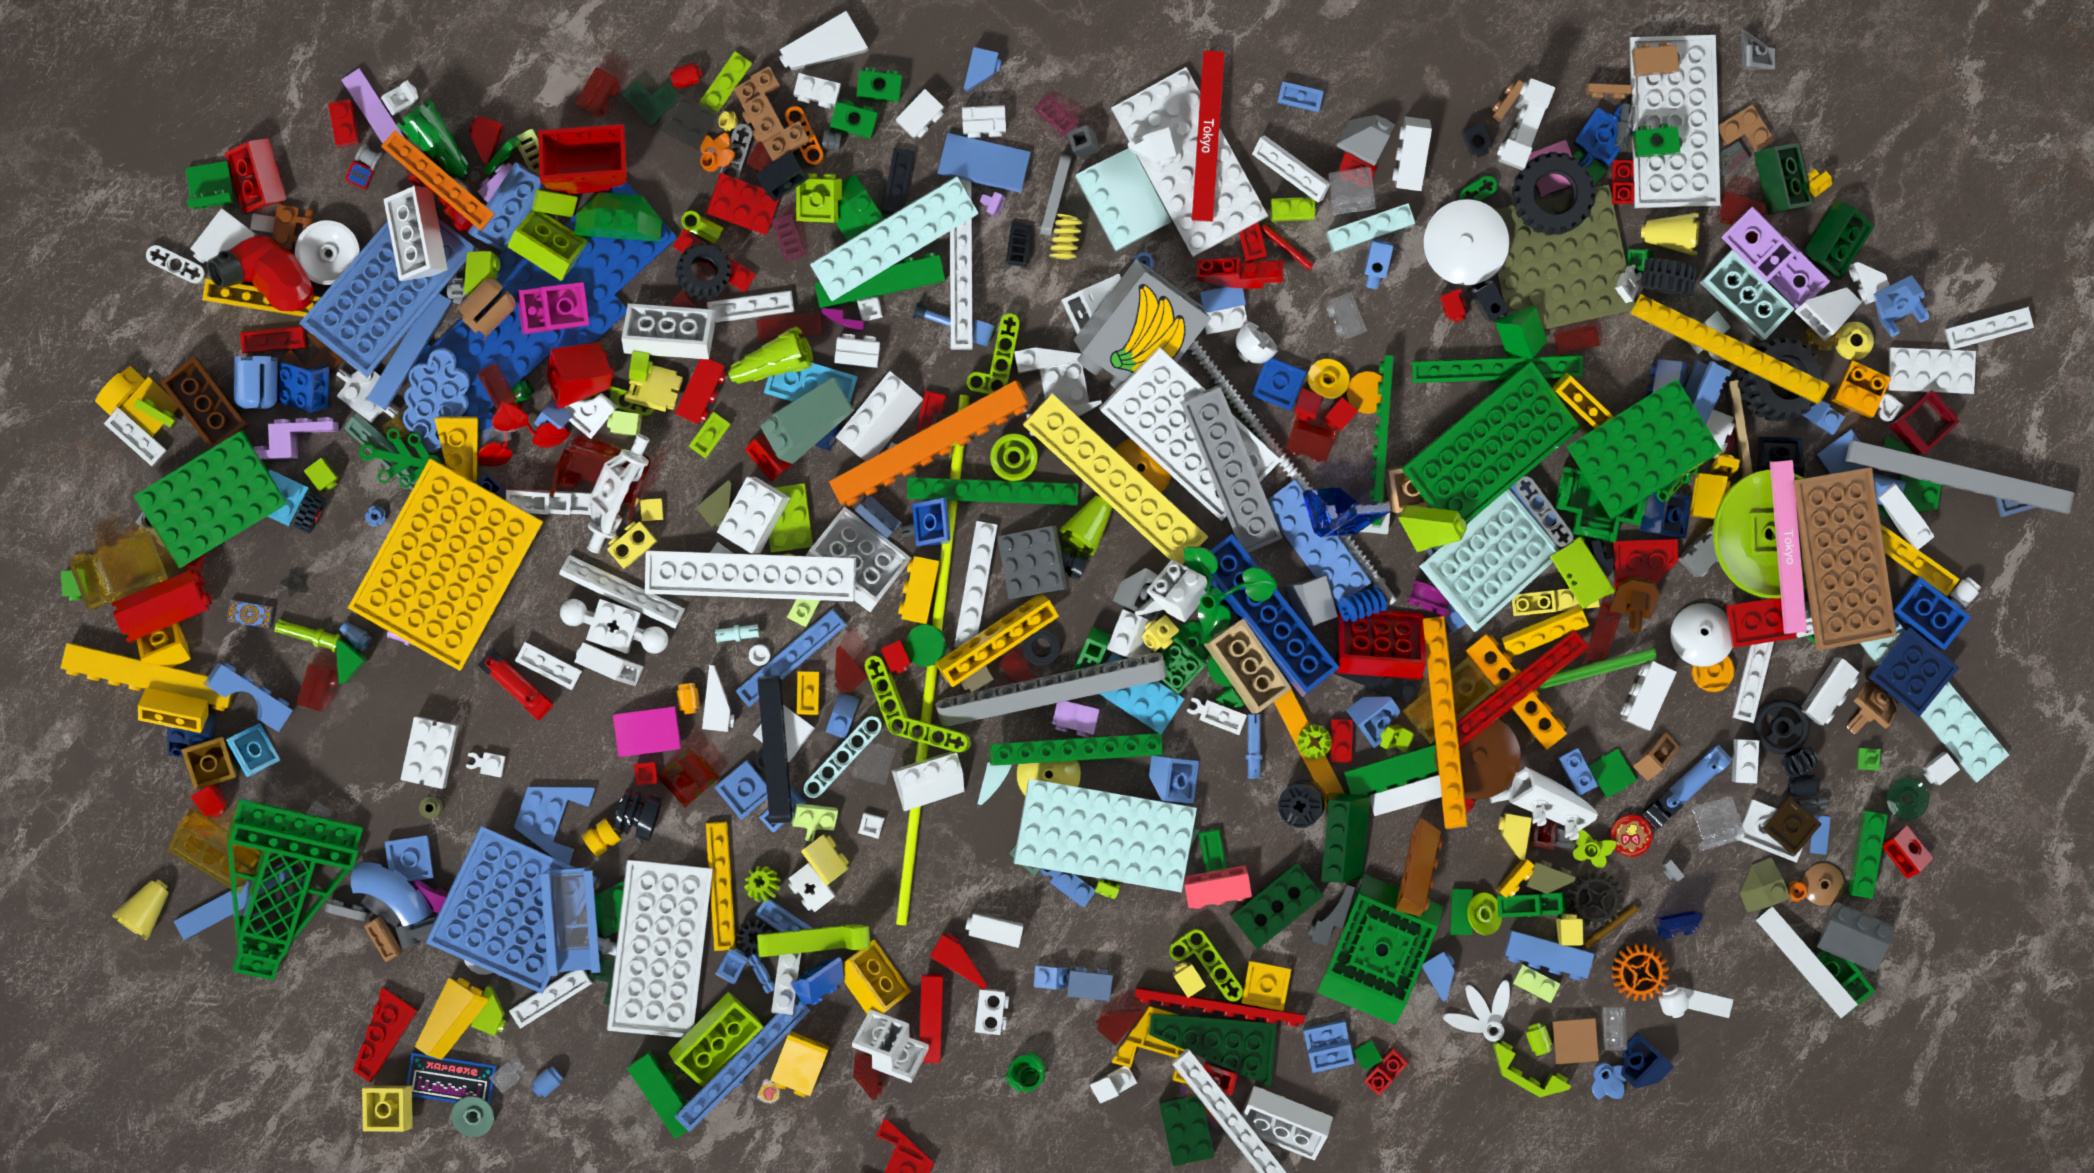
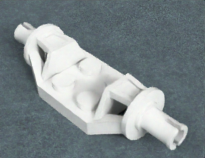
[587,434,650,554]

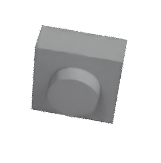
[1662,859,1684,881]

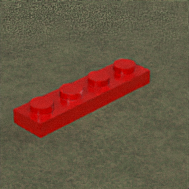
[673,229,756,293]

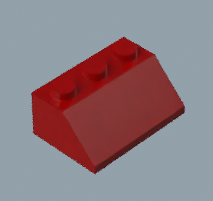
[225,138,286,214]

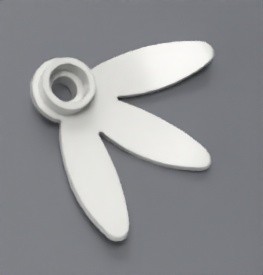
[1443,980,1510,1042]

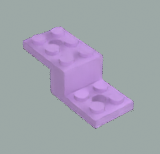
[1721,207,1830,309]
[254,417,340,460]

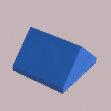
[912,498,951,546]

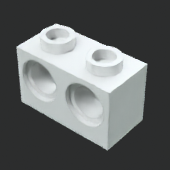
[975,988,1009,1035]

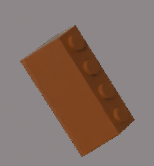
[1395,818,1442,917]

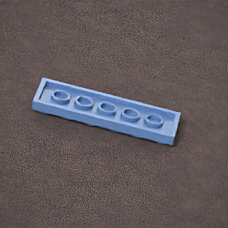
[1267,479,1372,607]

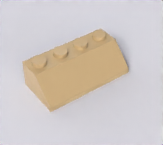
[1204,618,1292,714]

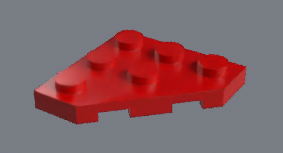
[1613,539,1678,593]

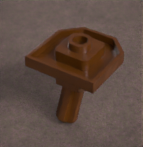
[1609,576,1660,633]

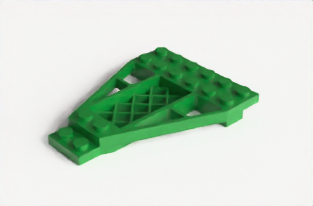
[226,798,363,981]

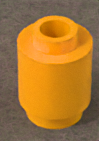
[677,683,700,714]

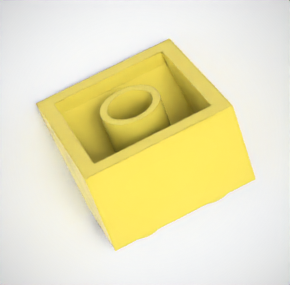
[801,834,849,886]

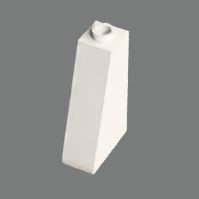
[779,11,868,70]

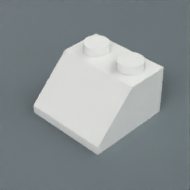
[1106,609,1152,658]

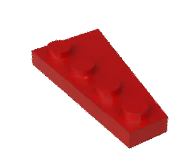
[352,987,418,1082]

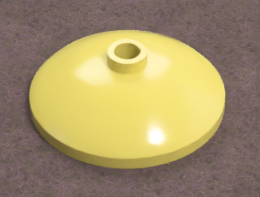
[1017,760,1081,795]

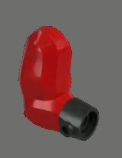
[207,236,315,312]

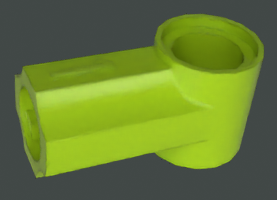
[681,211,724,244]

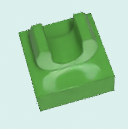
[1857,748,1881,770]

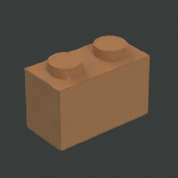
[1631,42,1679,77]

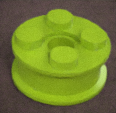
[990,434,1037,481]

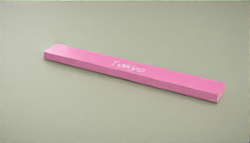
[1770,460,1807,634]

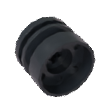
[1278,779,1327,828]
[614,788,662,841]

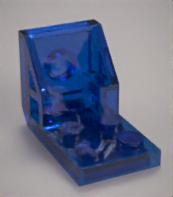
[1302,487,1391,537]

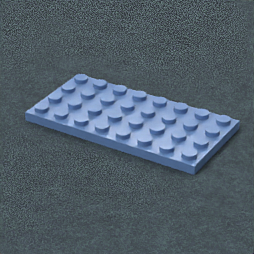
[300,218,477,378]

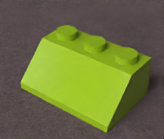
[507,210,589,281]

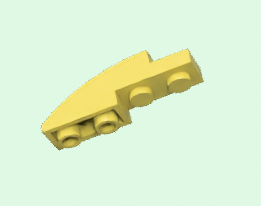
[1512,588,1600,616]

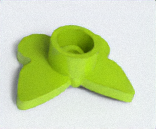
[1573,829,1617,868]

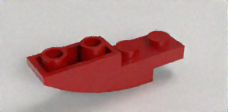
[1197,257,1284,289]

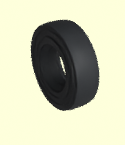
[1022,628,1061,666]

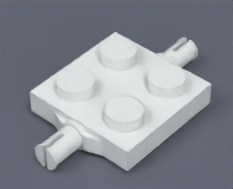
[336,368,399,423]

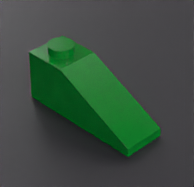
[1074,627,1111,670]

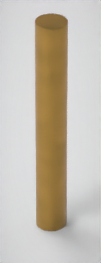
[1583,904,1639,949]

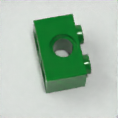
[856,67,902,103]
[830,100,878,140]
[1632,123,1680,158]

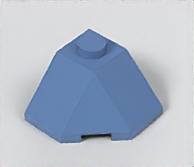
[1346,697,1400,748]

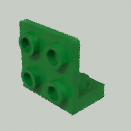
[186,161,235,210]

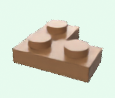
[1718,105,1775,152]

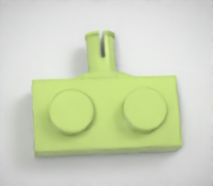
[791,803,838,842]

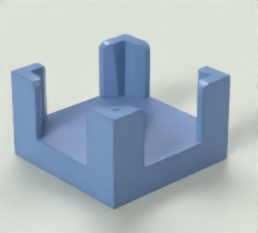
[1874,275,1929,337]

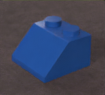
[790,957,844,1006]

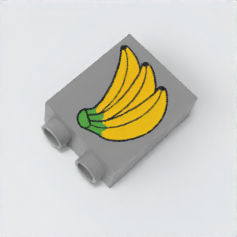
[1074,259,1211,390]

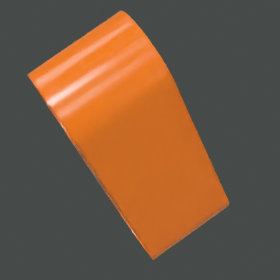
[785,106,824,166]

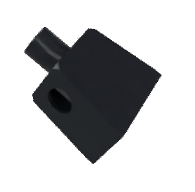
[1467,280,1509,327]

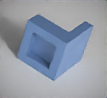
[534,400,572,429]

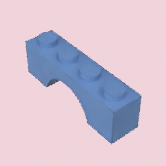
[204,662,293,732]

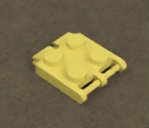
[624,365,683,412]

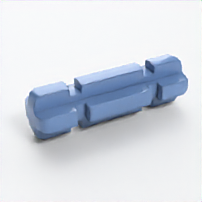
[748,953,775,993]

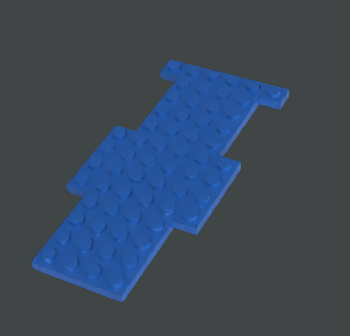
[416,182,678,441]

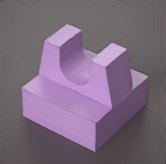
[980,192,1006,218]

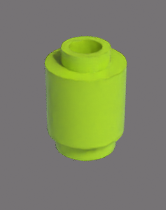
[1525,1022,1552,1056]

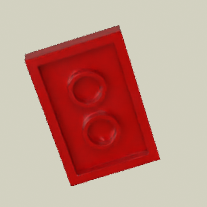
[706,173,779,235]
[1726,598,1797,648]

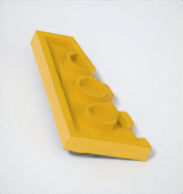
[434,417,478,483]

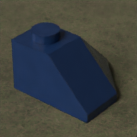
[1621,1032,1674,1089]

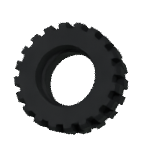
[1511,152,1596,236]
[1737,338,1824,422]

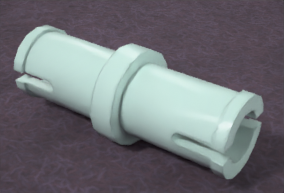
[715,624,760,643]

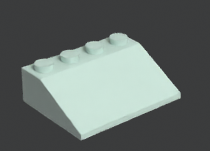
[1075,149,1172,252]

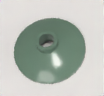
[451,1096,494,1137]

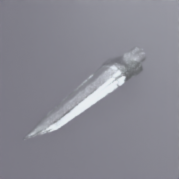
[477,426,519,448]

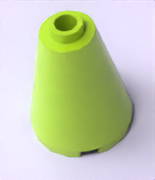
[1058,496,1113,556]

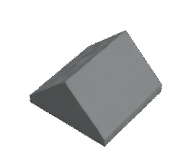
[1286,575,1338,626]

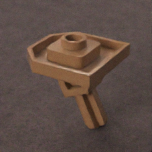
[1847,681,1898,734]

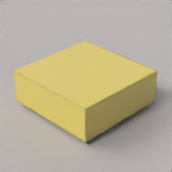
[640,498,664,521]

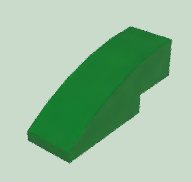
[1497,892,1566,918]

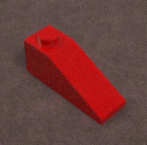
[929,932,987,989]

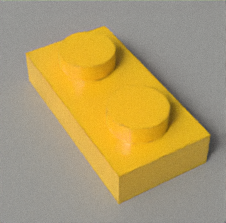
[1709,454,1740,480]
[797,671,819,715]

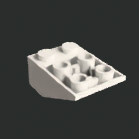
[1061,274,1121,335]

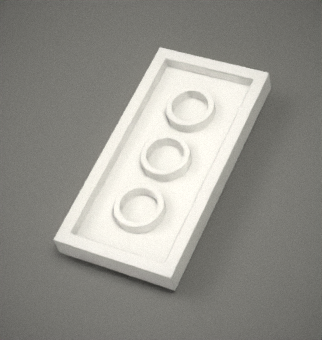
[1888,348,1976,394]

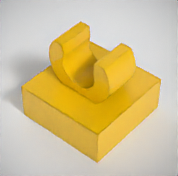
[1808,169,1832,197]

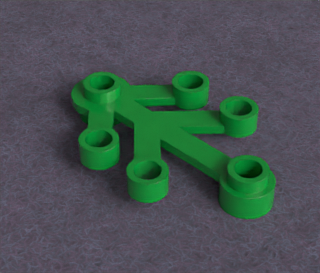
[359,429,442,488]

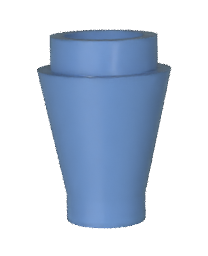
[339,621,372,651]

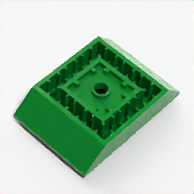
[1316,874,1444,1025]

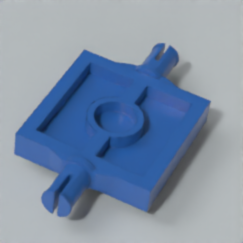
[1573,105,1633,168]

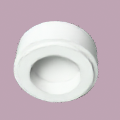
[749,644,771,666]

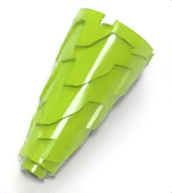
[728,327,813,384]

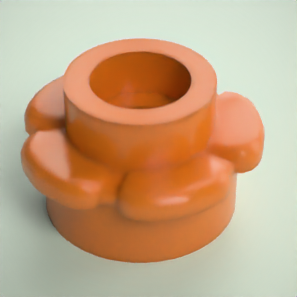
[1787,881,1807,902]

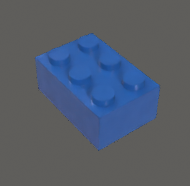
[1892,577,1971,650]

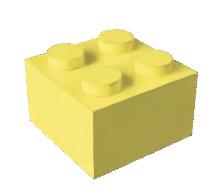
[362,1086,413,1132]

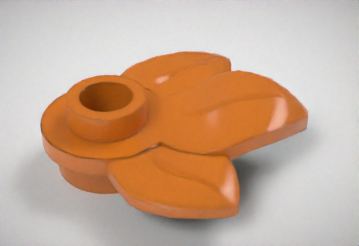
[700,133,735,172]

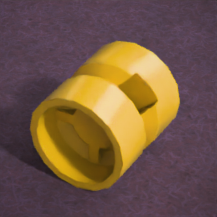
[581,818,622,857]

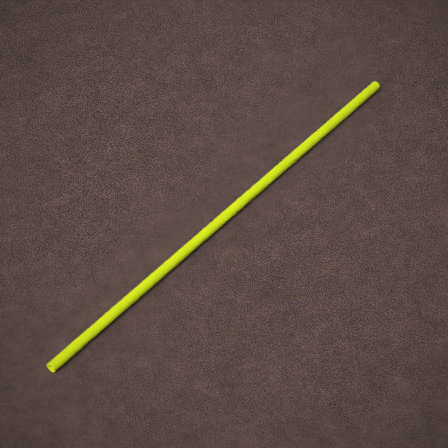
[896,395,970,926]

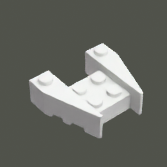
[1497,78,1555,170]
[1014,348,1102,436]

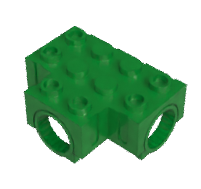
[1554,467,1647,542]

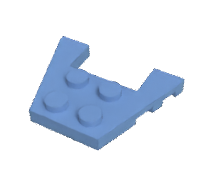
[514,787,596,865]

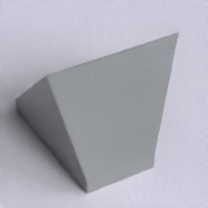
[1741,28,1775,70]

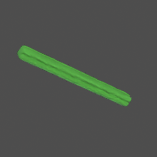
[1536,648,1657,690]

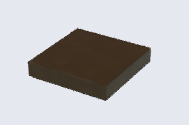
[1761,796,1822,857]

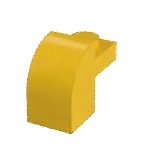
[95,366,145,416]

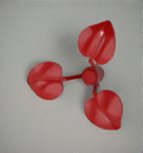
[477,401,571,466]

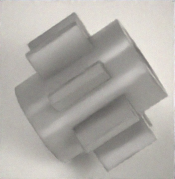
[447,278,467,304]

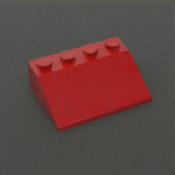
[1337,610,1426,679]

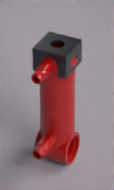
[477,649,554,721]

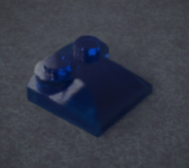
[1653,910,1702,939]

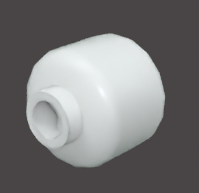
[1658,984,1689,1018]

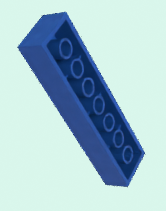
[1207,534,1339,697]

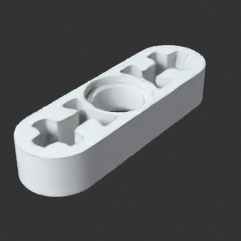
[146,245,206,284]

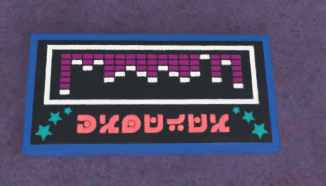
[406,1052,497,1105]

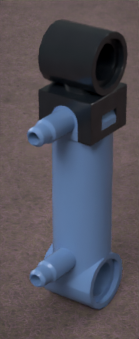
[1641,744,1733,830]

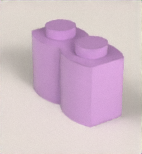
[1052,701,1100,737]

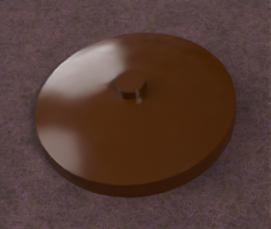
[1434,715,1521,799]

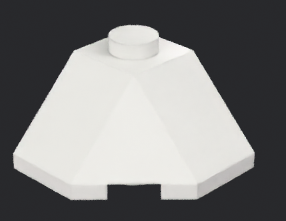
[1128,127,1176,166]

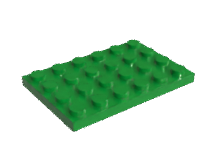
[1566,379,1722,520]
[133,430,288,569]

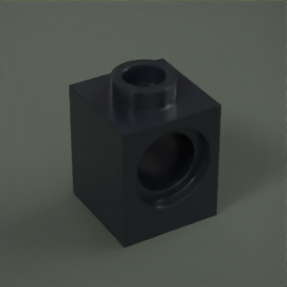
[1462,123,1493,158]

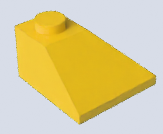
[137,623,191,668]

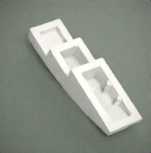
[506,490,592,515]
[1370,775,1442,816]

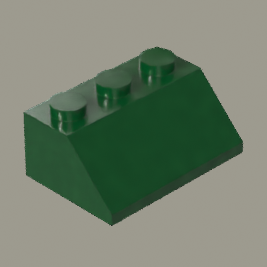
[1754,143,1813,215]
[1803,199,1875,280]

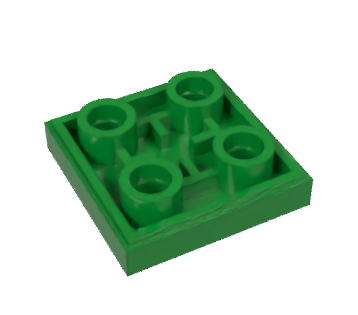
[1159,635,1207,695]

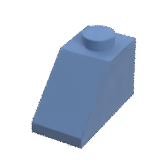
[964,47,1002,92]
[1422,950,1455,1002]

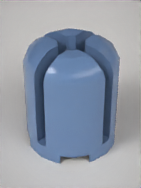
[234,356,278,409]

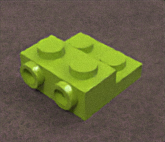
[796,173,842,223]

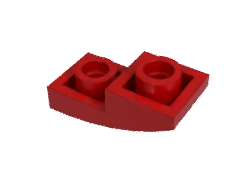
[1611,159,1635,204]
[1363,1047,1409,1096]

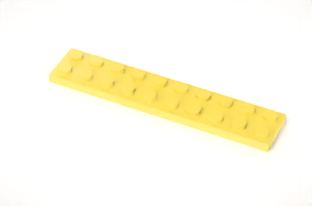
[1023,393,1208,564]

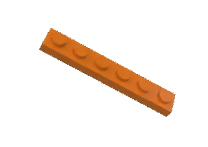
[381,130,495,231]

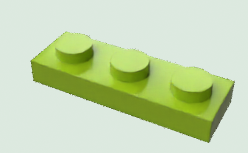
[698,52,753,116]

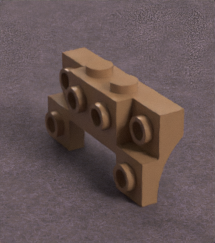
[734,66,810,162]

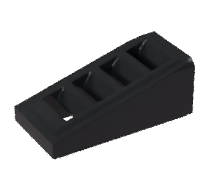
[1005,223,1032,268]

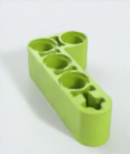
[967,313,1019,395]
[1169,928,1243,1001]

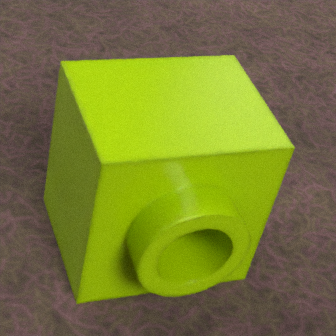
[629,351,653,382]

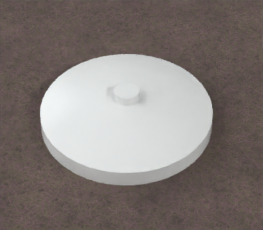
[1424,199,1510,285]

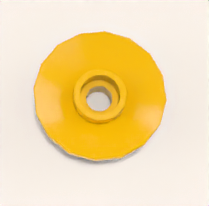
[1308,359,1349,399]

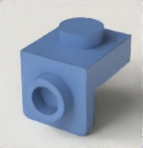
[715,949,749,984]
[1034,965,1069,989]

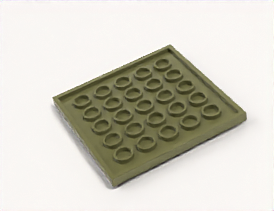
[1495,185,1635,330]

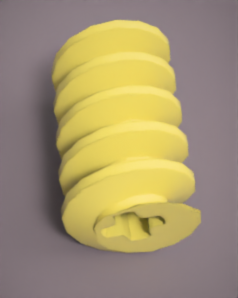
[1049,214,1083,260]

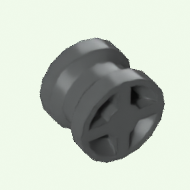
[822,129,842,153]
[1553,828,1575,848]

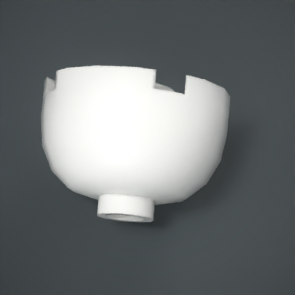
[1236,322,1278,364]

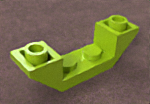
[1493,1041,1571,1097]

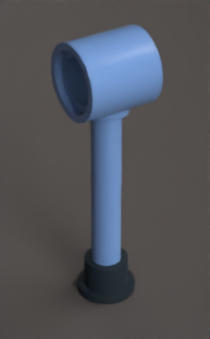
[912,302,995,347]

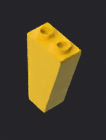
[415,978,489,1060]

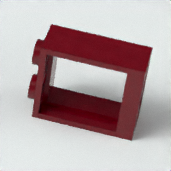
[1889,390,1960,456]

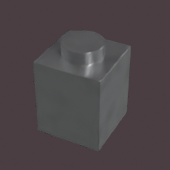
[1067,125,1101,159]

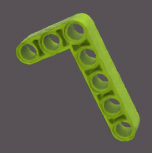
[757,924,871,957]

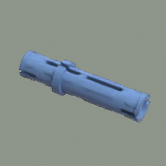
[1246,714,1263,779]

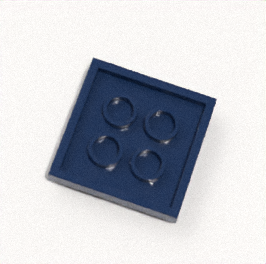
[1868,627,1959,717]

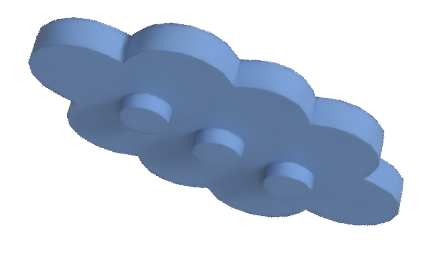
[403,348,470,453]

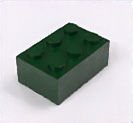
[1159,1093,1215,1167]

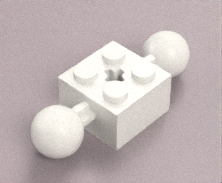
[560,599,668,654]

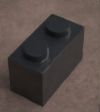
[756,151,810,202]

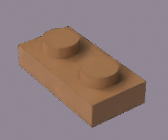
[1492,80,1524,121]
[1586,83,1632,99]

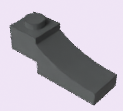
[1308,884,1355,946]

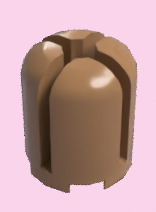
[453,278,516,340]

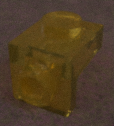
[1806,327,1839,351]

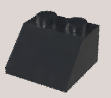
[1757,437,1805,477]

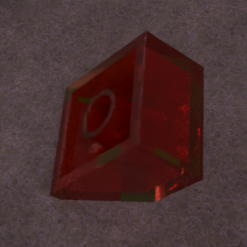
[657,745,720,808]

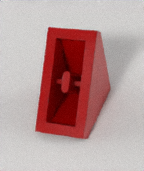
[1203,1063,1238,1095]

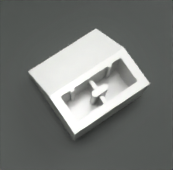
[1147,560,1207,622]

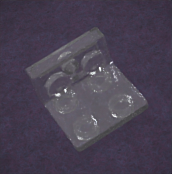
[1328,167,1376,215]
[1326,292,1367,341]
[1692,796,1746,851]

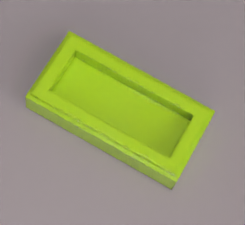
[531,189,578,217]

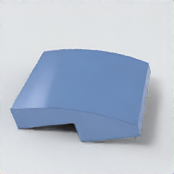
[1303,1019,1354,1073]

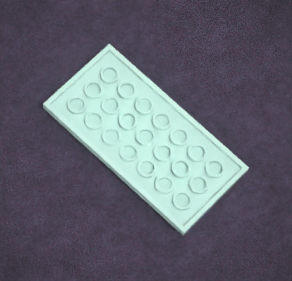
[1013,779,1197,892]

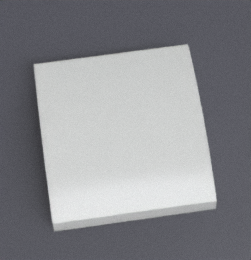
[753,704,815,762]

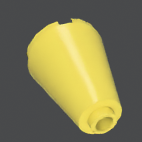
[1641,213,1700,256]
[112,879,169,941]

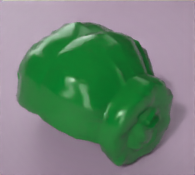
[1004,1051,1046,1093]

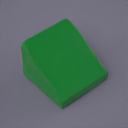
[1626,249,1653,272]
[1353,1040,1383,1070]

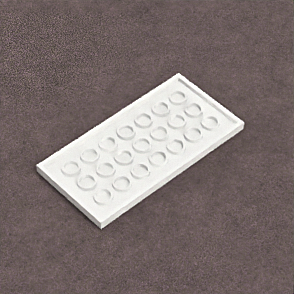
[1629,35,1720,208]
[1111,67,1268,257]
[1100,347,1281,521]
[607,859,713,1038]

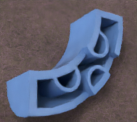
[351,862,432,926]

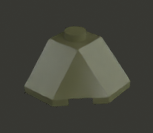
[1739,857,1791,913]

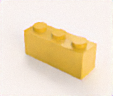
[1552,373,1614,429]
[898,556,940,624]
[138,688,209,733]

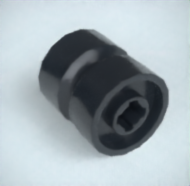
[1060,544,1089,581]

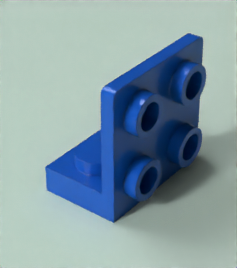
[279,362,329,413]

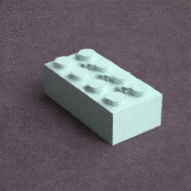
[1699,250,1794,341]

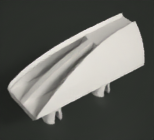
[1509,767,1598,840]

